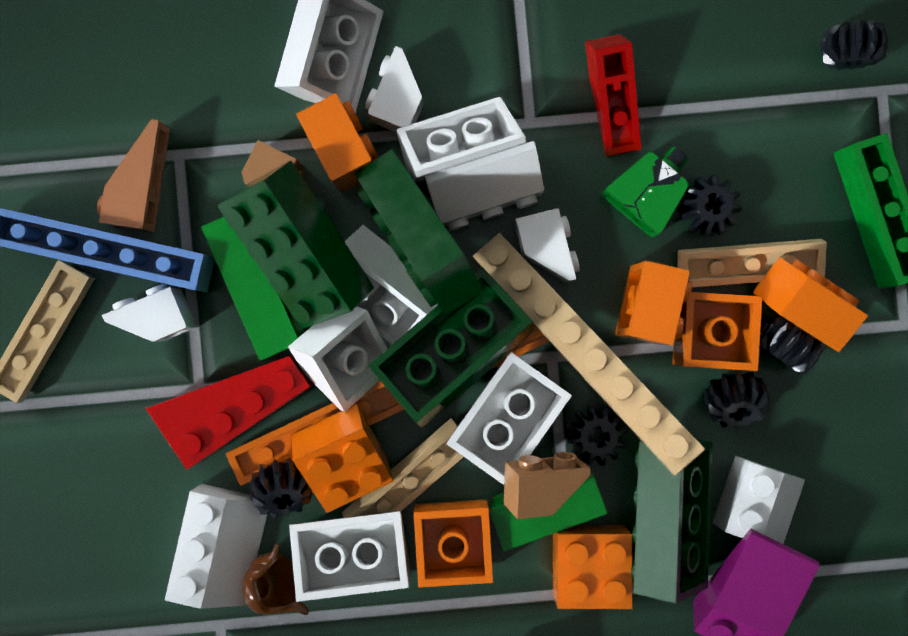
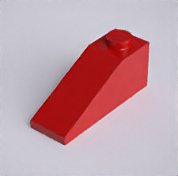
[585,34,641,157]

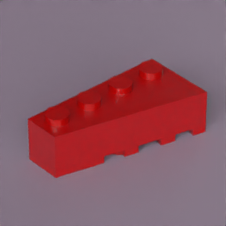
[145,355,315,470]

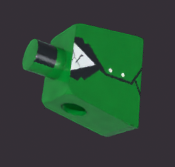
[600,146,689,238]

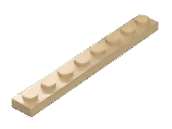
[473,232,705,476]

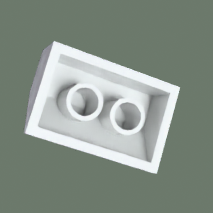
[275,0,384,113]
[396,97,526,184]
[425,141,544,231]
[345,225,438,348]
[446,352,572,485]
[165,484,268,609]
[289,511,411,602]

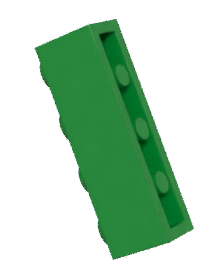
[833,133,908,288]
[201,217,307,361]

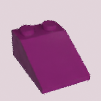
[693,528,820,636]

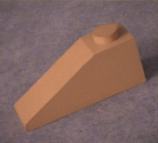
[97,119,170,233]

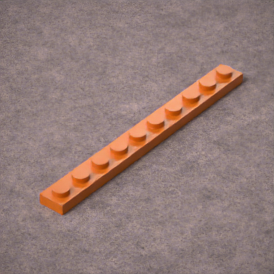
[225,324,550,486]

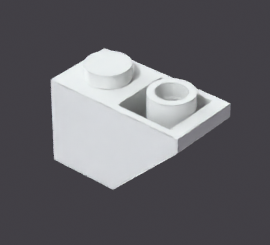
[365,46,423,132]
[514,208,580,283]
[102,284,197,342]

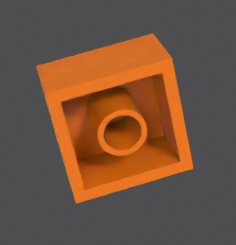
[296,93,378,193]
[753,257,868,353]
[615,261,692,345]
[672,292,762,371]
[290,404,394,513]
[414,499,493,588]
[553,525,632,609]

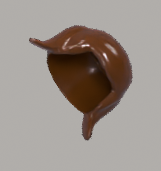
[242,543,309,615]

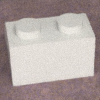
[288,307,387,412]
[712,455,805,544]

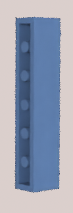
[0,208,215,292]

